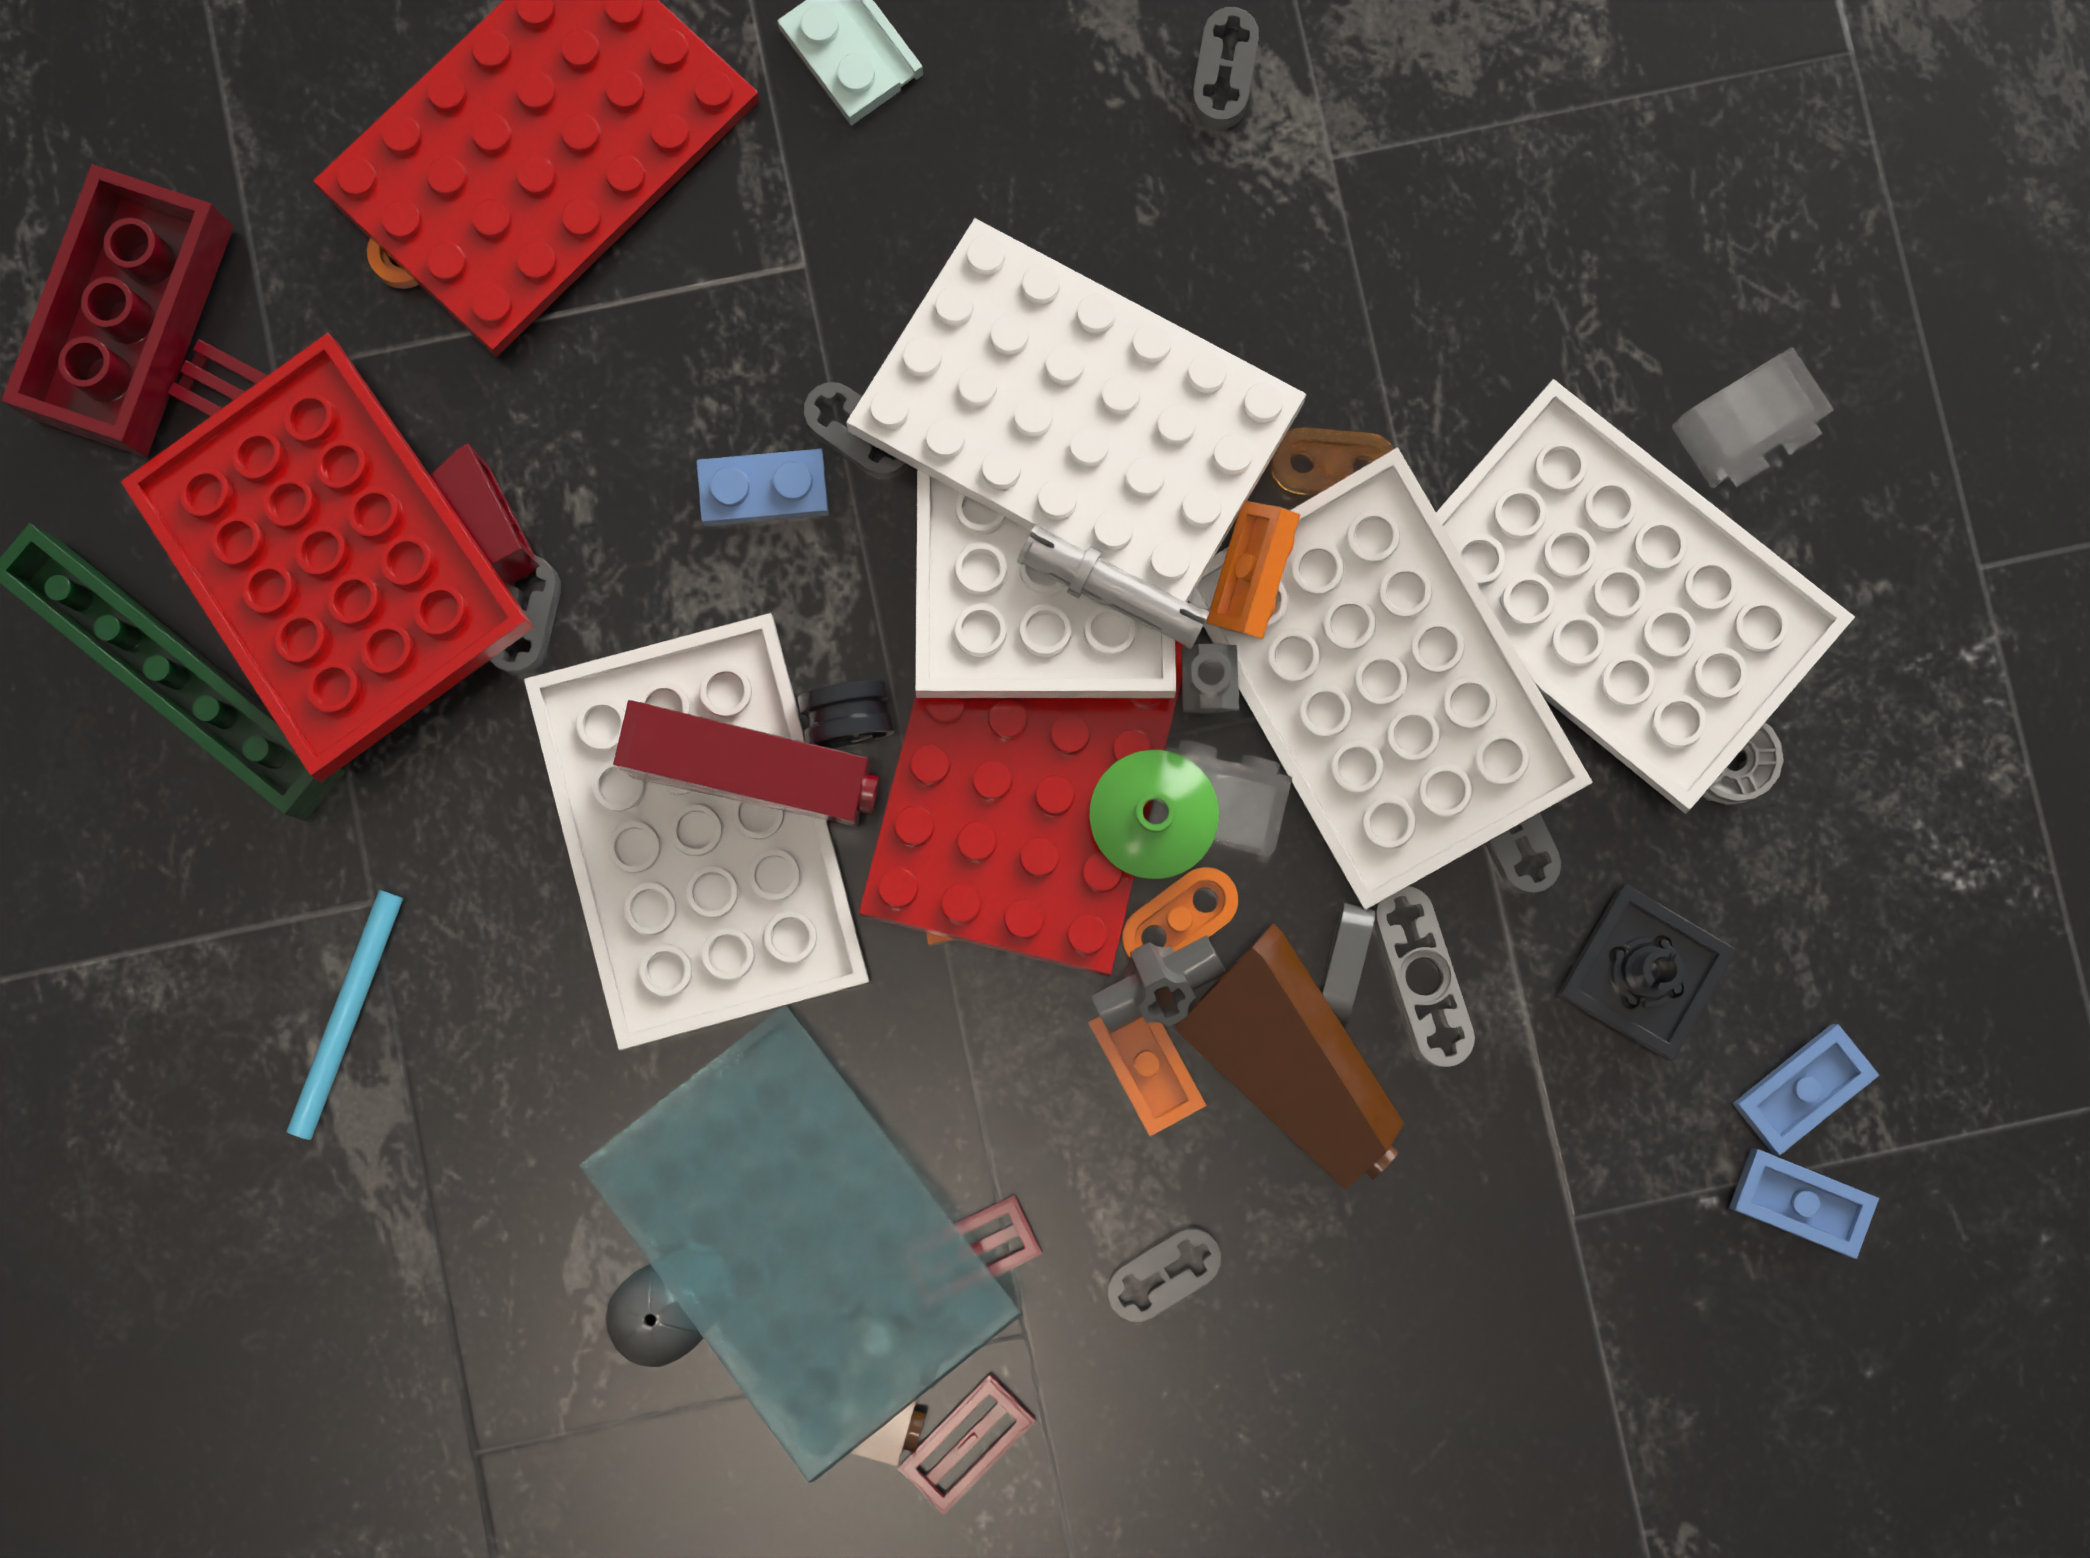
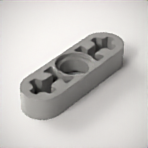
[1374,886,1475,1067]

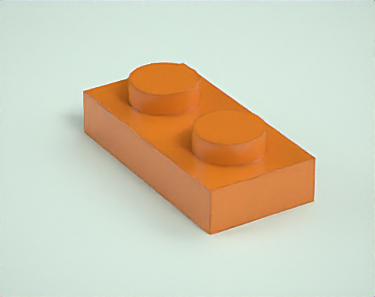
[1206,501,1301,639]
[1088,1016,1207,1136]

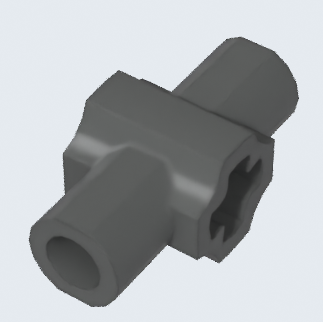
[1181,643,1239,714]
[1091,935,1226,1033]

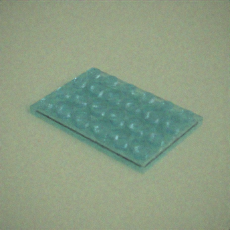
[579,1005,1023,1483]

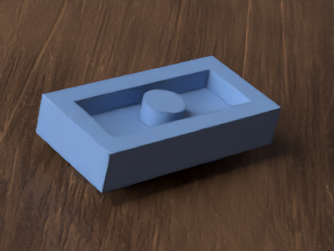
[697,449,829,526]
[1732,1024,1879,1155]
[1729,1148,1879,1259]

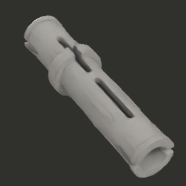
[1017,525,1210,649]

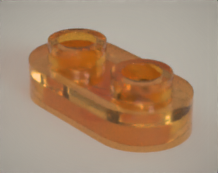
[1270,427,1394,496]

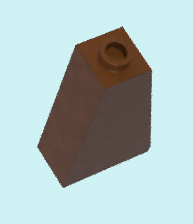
[1174,923,1405,1190]

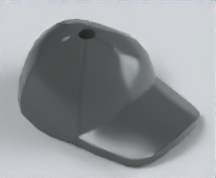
[605,1243,738,1367]

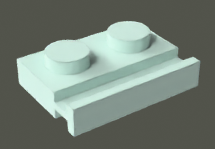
[777,0,923,126]

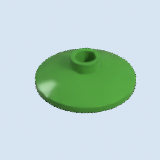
[1089,750,1219,879]

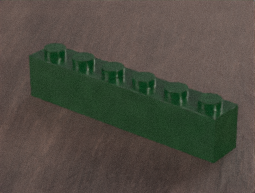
[0,523,345,821]

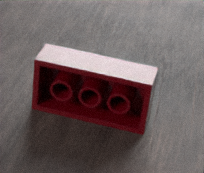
[1,164,234,458]

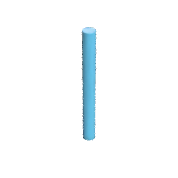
[286,890,403,1140]

